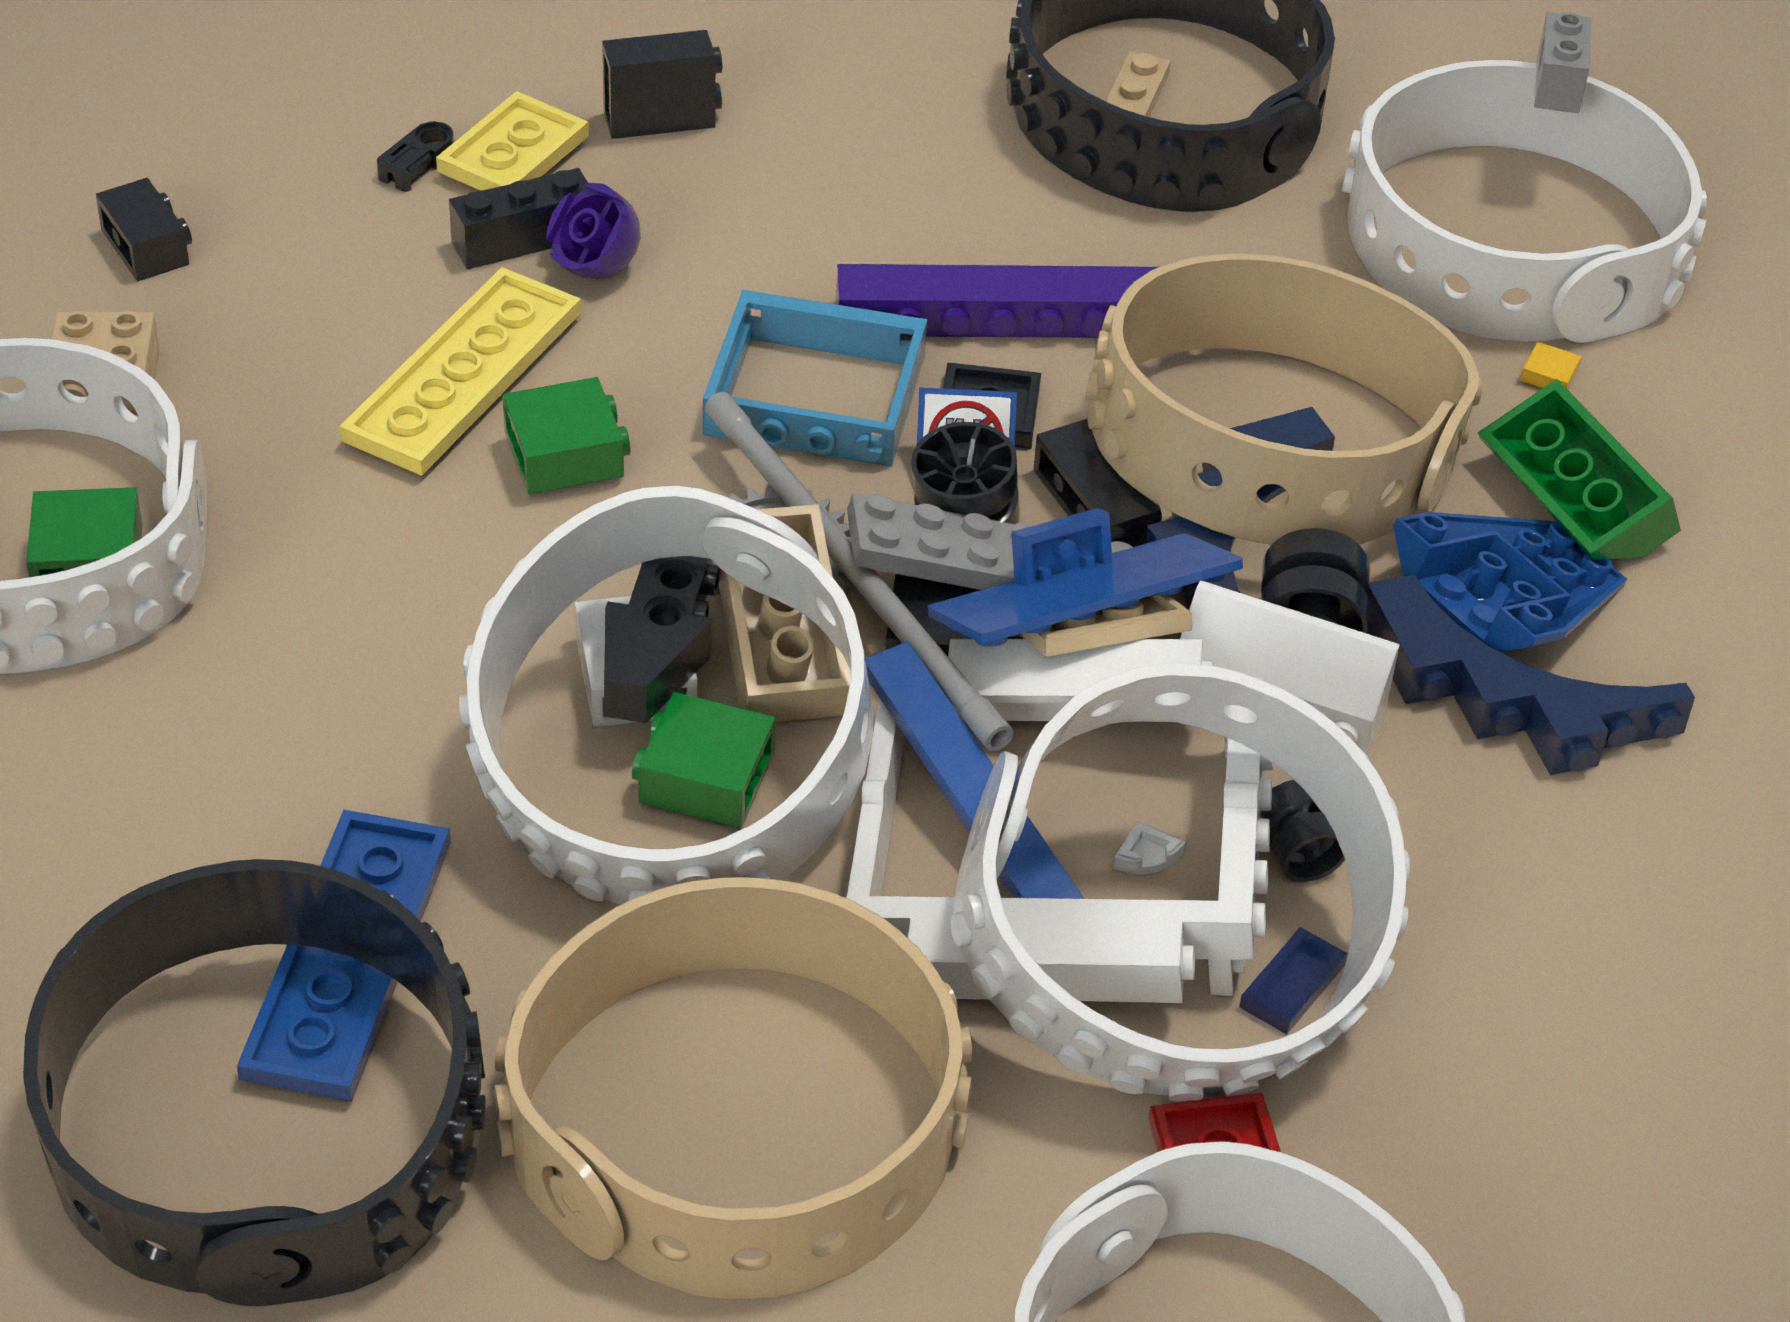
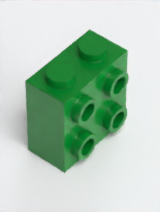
[503,377,631,494]
[26,487,143,577]
[632,692,775,829]

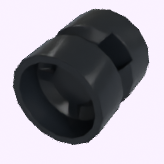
[1261,780,1345,882]

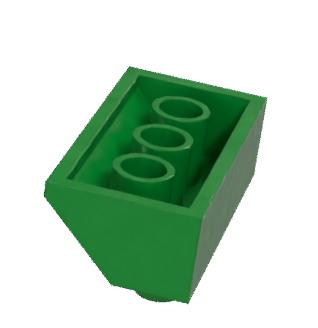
[1478,379,1681,559]

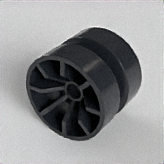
[911,422,1020,525]
[1260,528,1370,634]

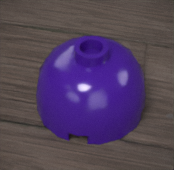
[547,183,641,279]

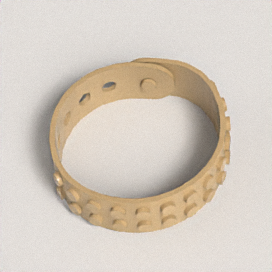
[1085,254,1482,545]
[494,877,972,1300]

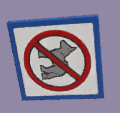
[917,387,1017,448]

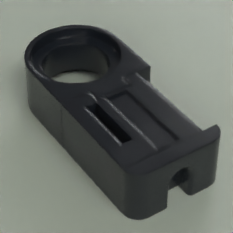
[377,121,454,192]

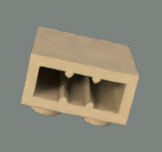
[52,311,159,412]

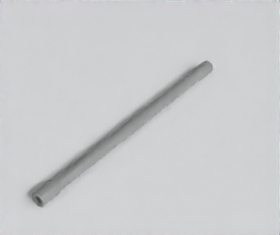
[705,392,1013,751]

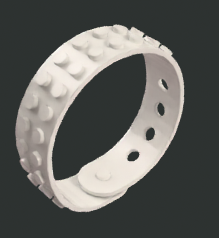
[1342,60,1706,343]
[0,338,207,674]
[459,486,873,905]
[951,663,1410,1102]
[1014,1142,1465,1322]

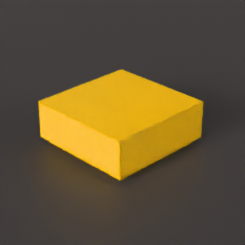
[1520,342,1582,389]

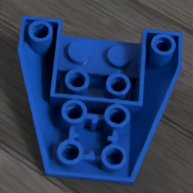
[1393,512,1627,652]

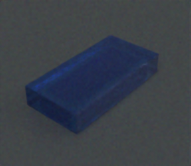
[1239,927,1348,1035]

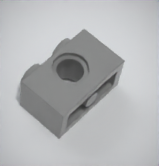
[1534,12,1591,113]

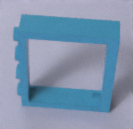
[703,289,927,467]

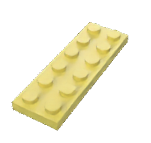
[339,267,581,476]

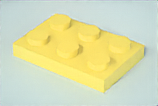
[436,91,589,191]

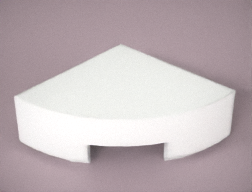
[1113,822,1186,875]

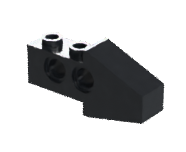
[604,556,720,723]

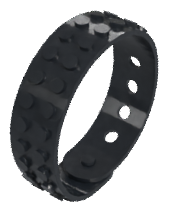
[1006,0,1335,212]
[23,859,486,1306]

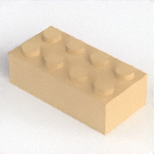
[715,504,851,722]

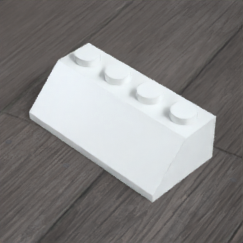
[1180,580,1400,755]

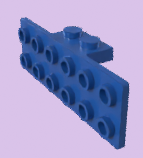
[928,508,1243,646]

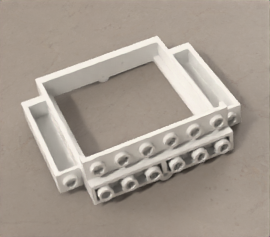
[847,639,1274,1003]

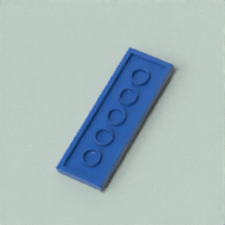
[237,809,451,1101]

